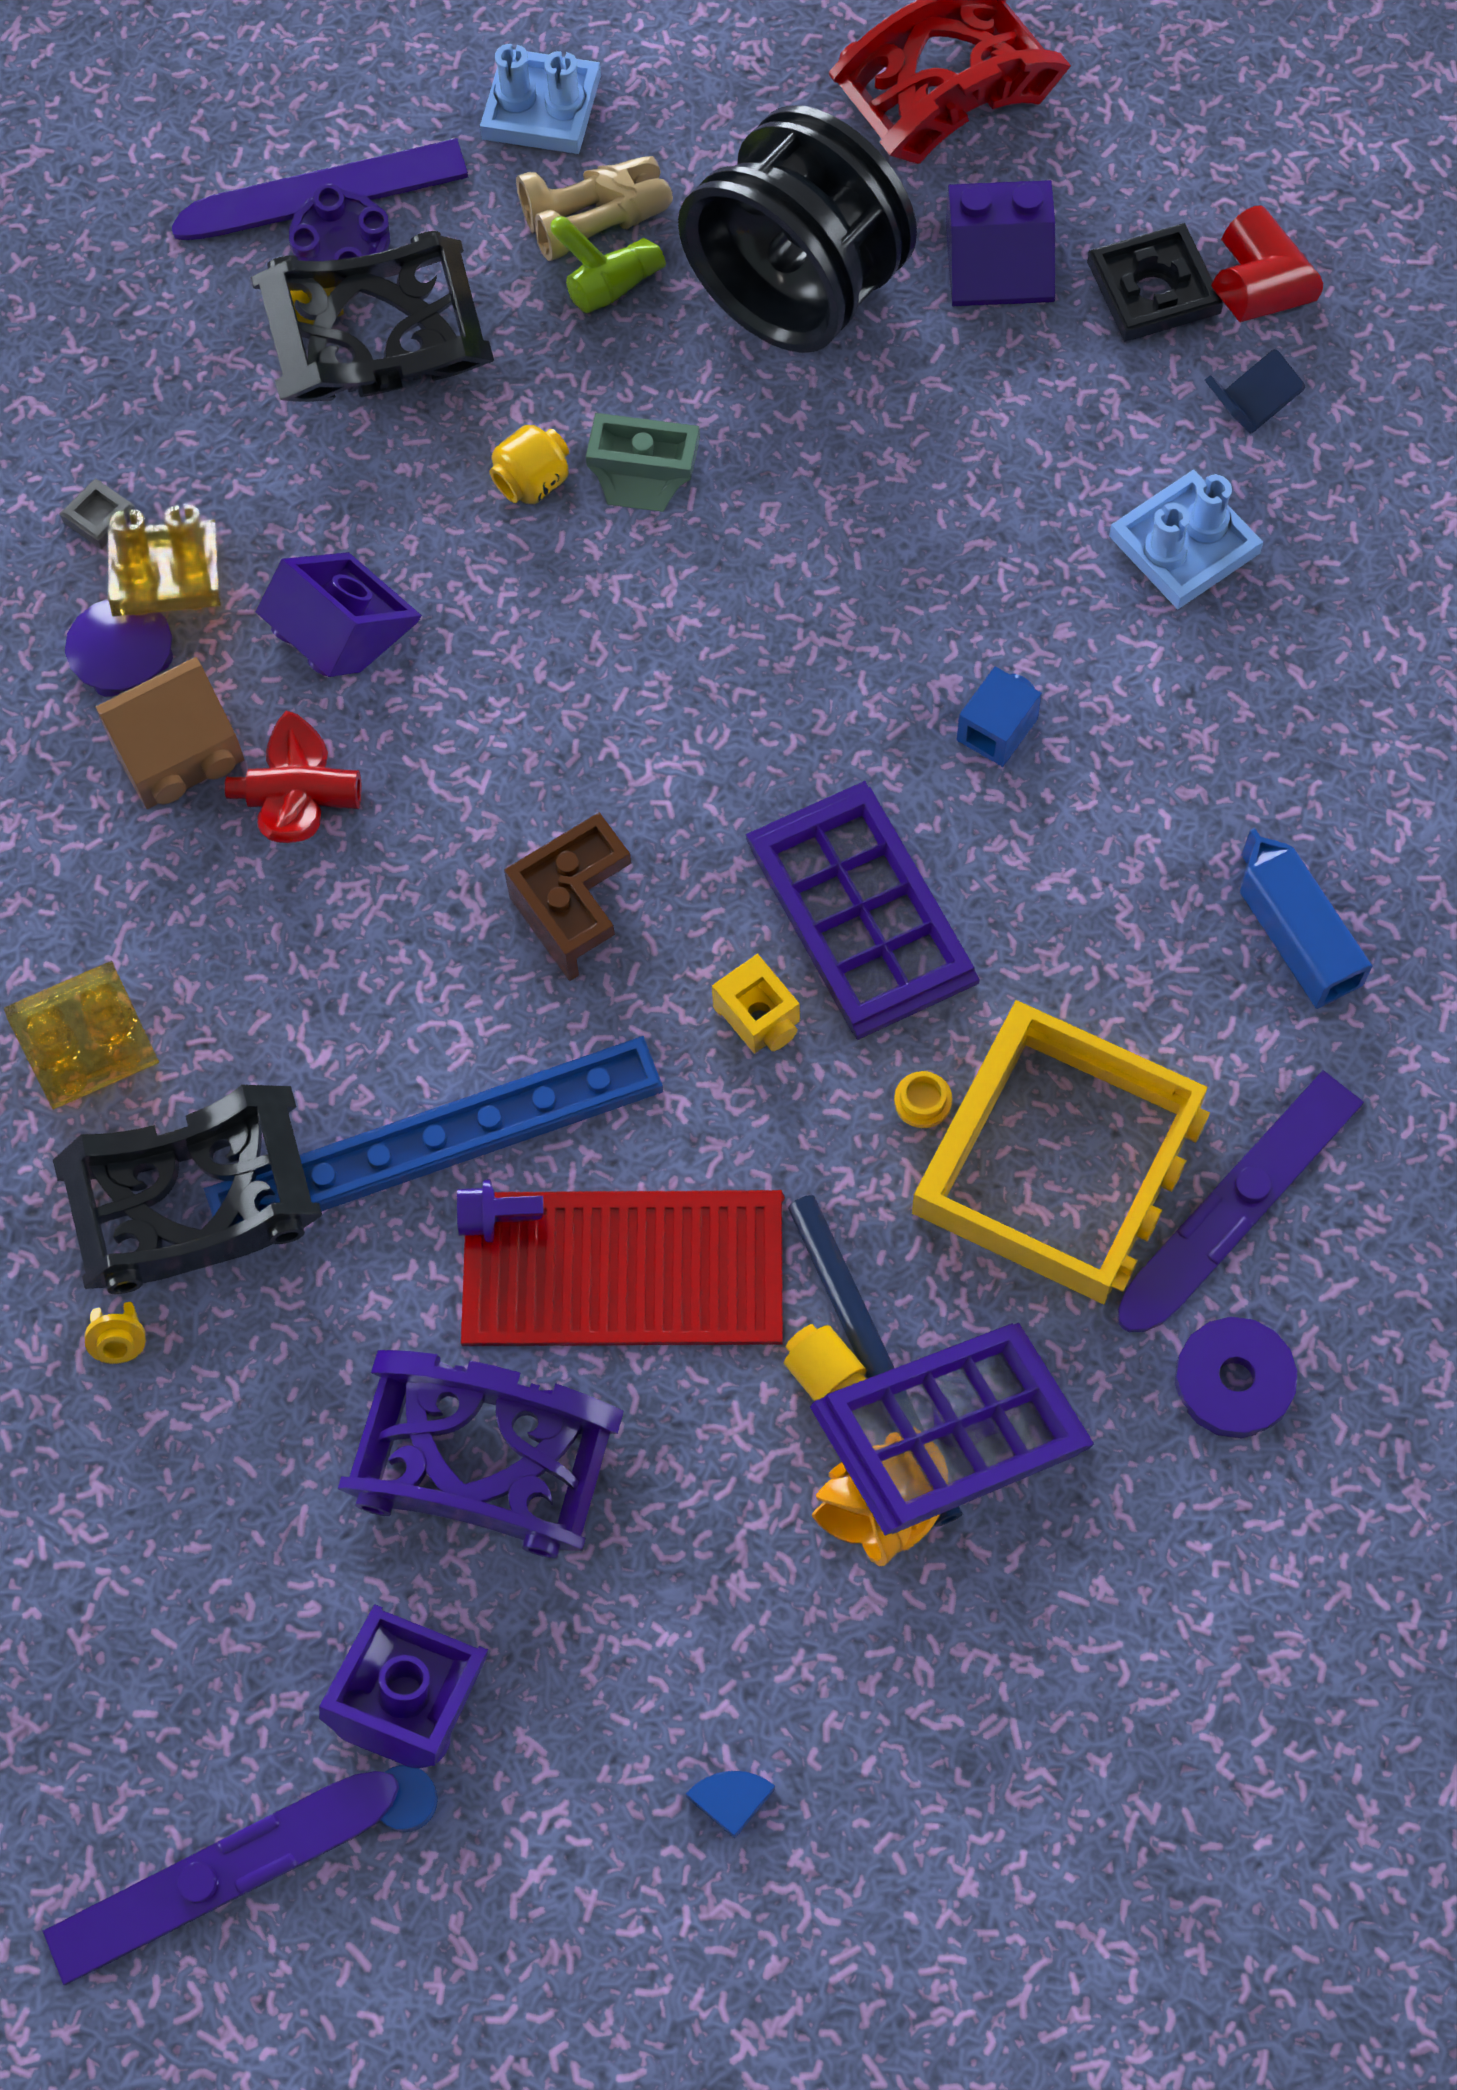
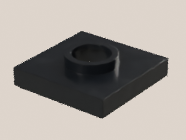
[1087,223,1223,342]

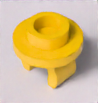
[85,1302,146,1364]

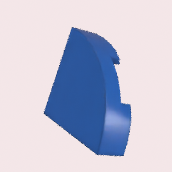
[686,1771,775,1839]

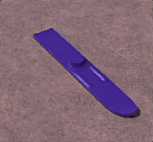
[172,138,469,240]
[1118,1070,1364,1332]
[43,1771,399,1985]

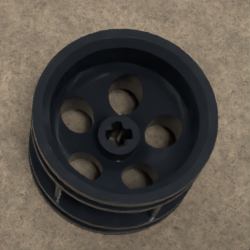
[678,105,917,353]

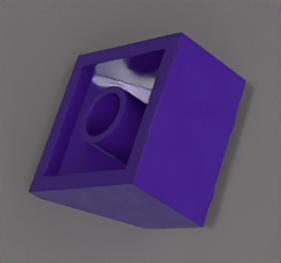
[946,180,1055,306]
[255,552,422,677]

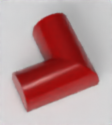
[1211,205,1324,322]

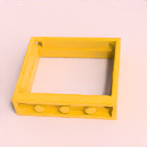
[912,1000,1210,1305]

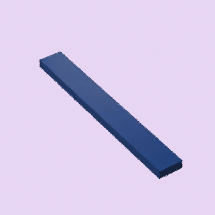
[203,1036,663,1224]

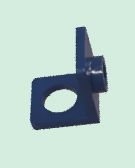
[1205,349,1305,434]

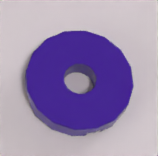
[1175,1317,1298,1439]

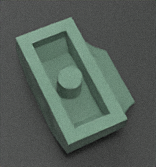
[586,413,700,512]

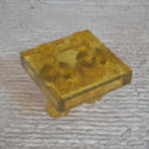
[108,504,221,617]
[3,960,159,1110]

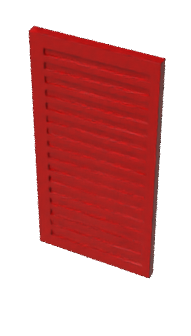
[461,1190,785,1346]

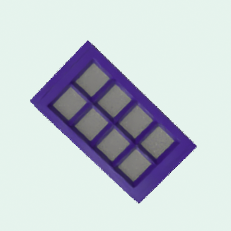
[746,781,980,1040]
[810,1323,1094,1536]

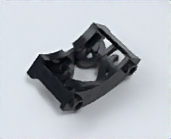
[250,231,494,402]
[53,1085,322,1295]

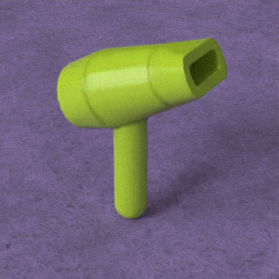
[550,216,666,313]

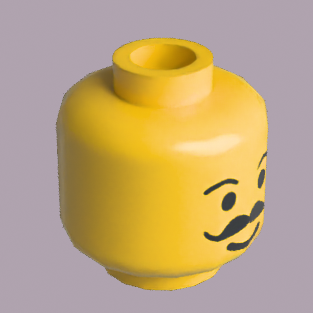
[489,425,569,504]

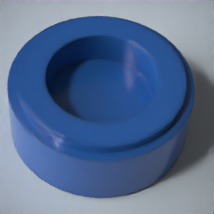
[381,1765,438,1832]

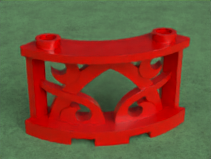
[829,0,1071,164]

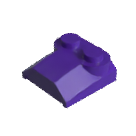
[319,1604,488,1768]

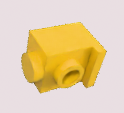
[712,953,800,1054]

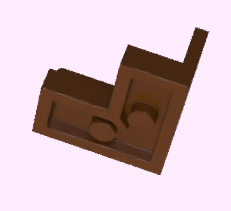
[504,812,631,981]

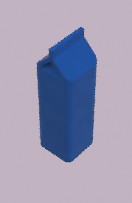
[1240,828,1373,1009]

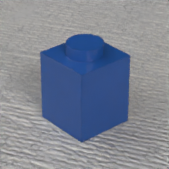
[956,666,1042,767]

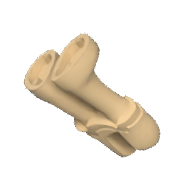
[516,156,673,261]

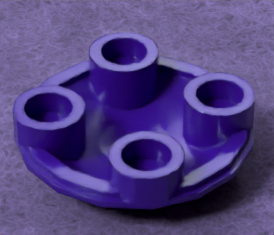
[289,184,390,261]
[65,597,173,697]

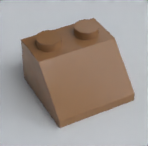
[95,657,245,809]

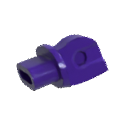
[457,1179,543,1242]

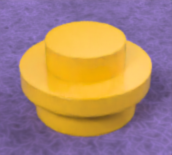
[894,1071,952,1128]

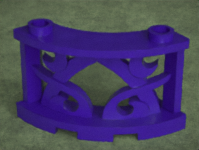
[337,1350,624,1558]

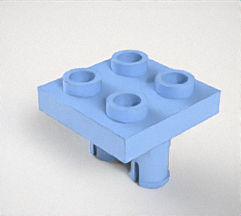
[480,44,601,154]
[1109,469,1263,610]

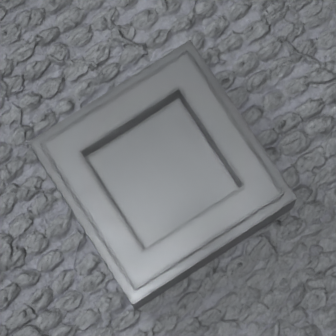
[59,478,137,550]

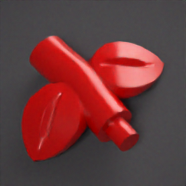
[225,710,362,843]

